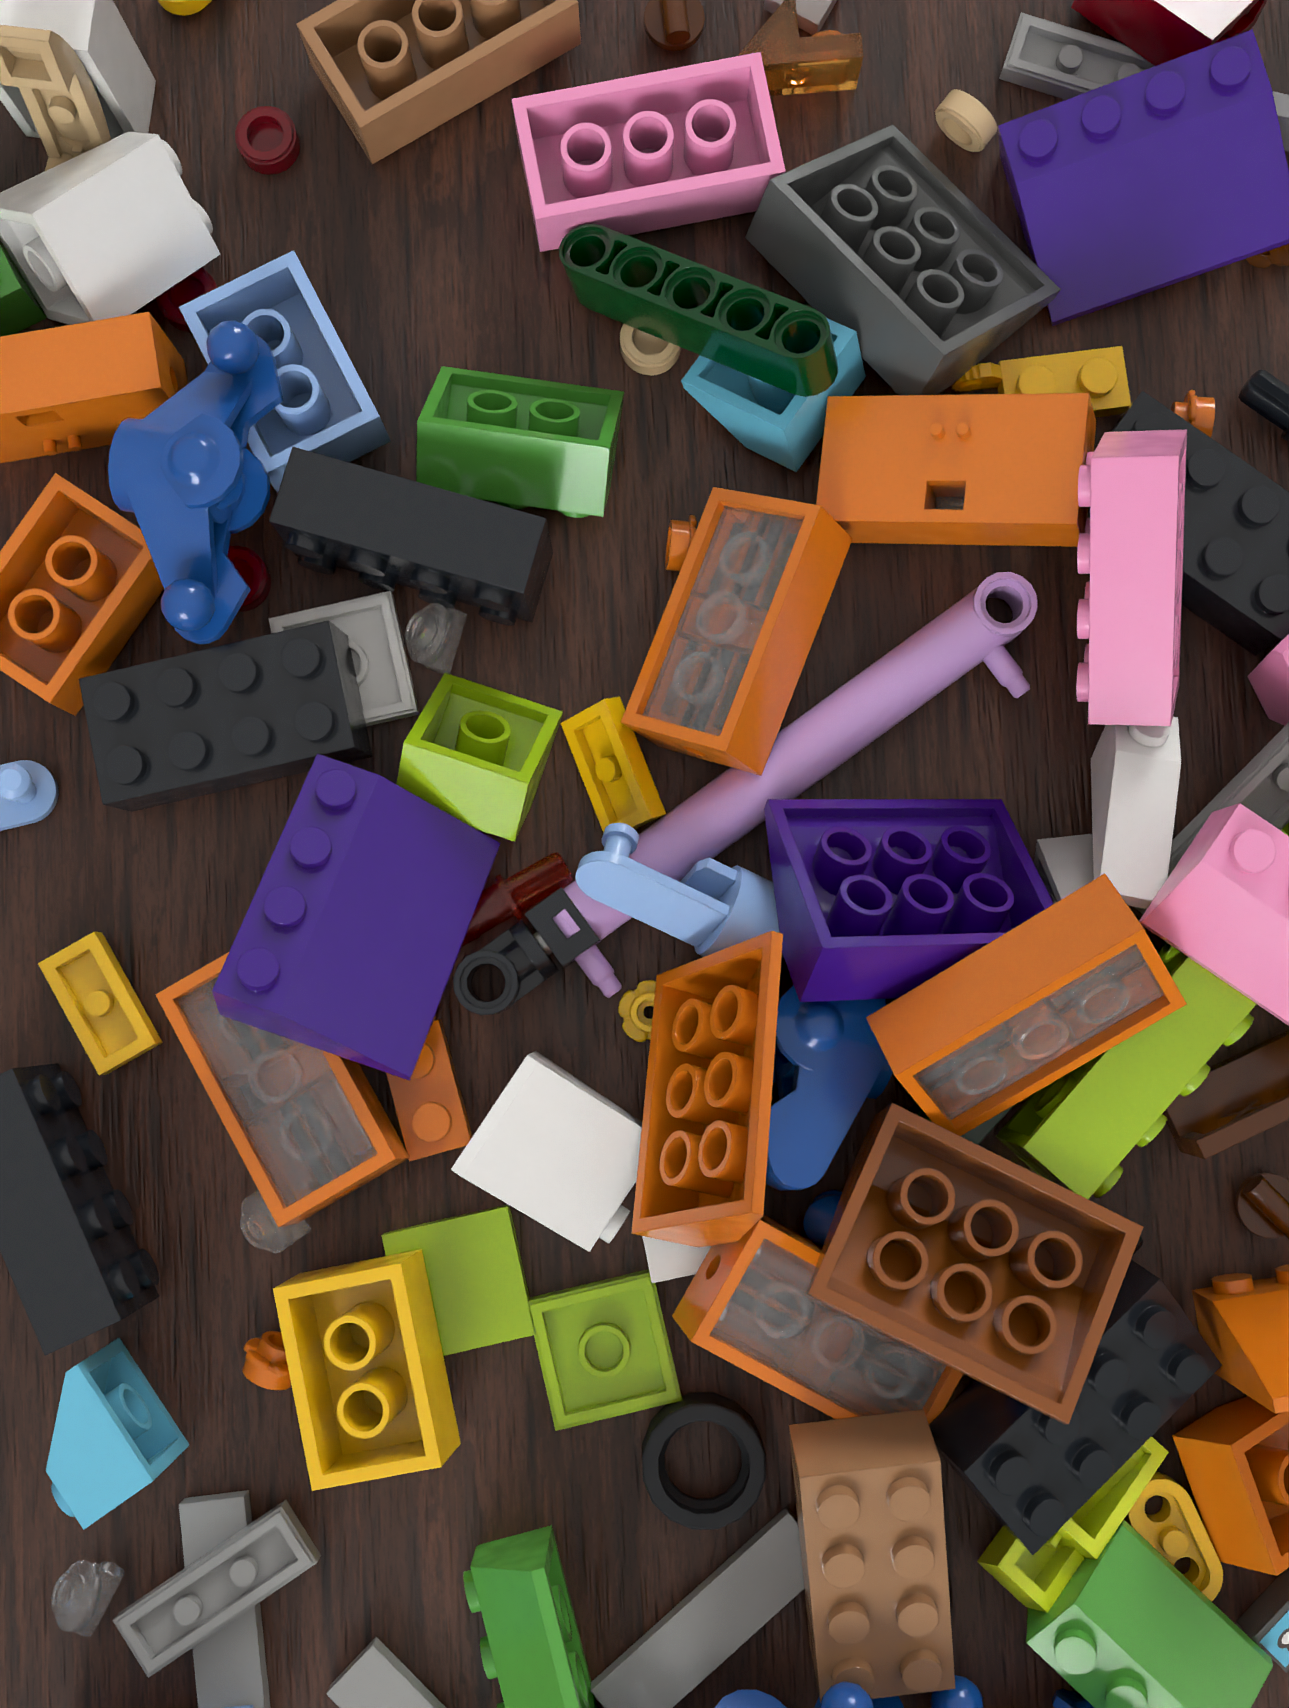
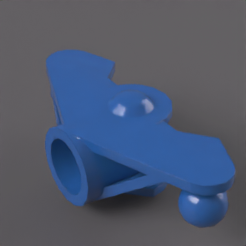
[108,320,283,644]
[766,984,892,1191]

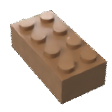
[296,0,581,164]
[789,1409,956,1703]

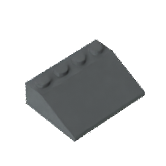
[745,125,1061,395]

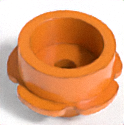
[1170,390,1215,438]
[665,515,697,571]
[242,1331,292,1390]

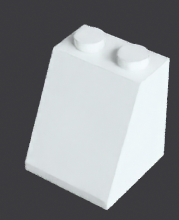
[0,132,220,325]
[451,1051,642,1252]

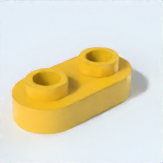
[1124,1472,1223,1602]

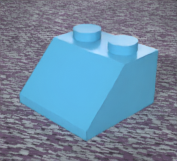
[681,318,866,472]
[46,1338,190,1530]

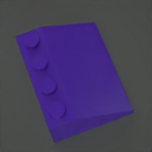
[998,29,1289,326]
[212,753,500,1081]
[764,799,1054,1002]

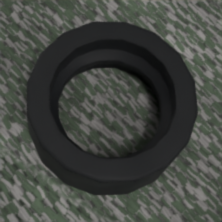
[642,1392,766,1530]

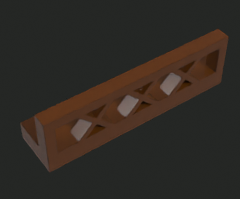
[1163,1030,1289,1159]

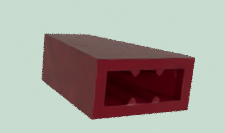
[1071,0,1267,66]

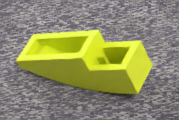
[977,1436,1169,1613]

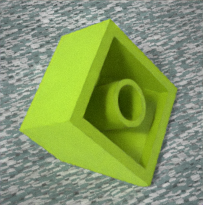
[396,673,563,842]

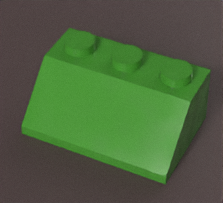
[416,366,624,518]
[1026,1520,1273,1708]
[464,1525,598,1708]

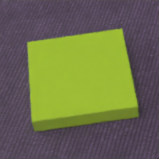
[381,1204,535,1356]
[528,1269,682,1431]

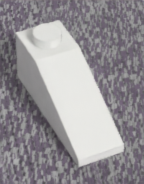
[1091,717,1181,909]

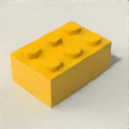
[273,1249,461,1491]

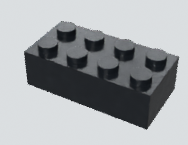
[1087,391,1289,656]
[269,447,553,626]
[79,620,373,812]
[0,1063,160,1356]
[929,1260,1222,1555]

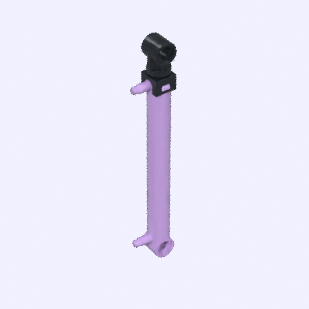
[453,572,1038,1015]

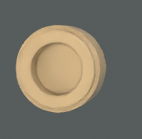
[935,89,997,152]
[620,324,681,375]

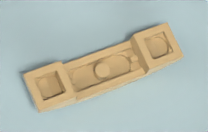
[0,25,111,171]

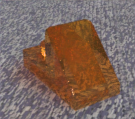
[738,0,864,96]

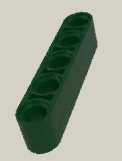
[559,223,838,397]

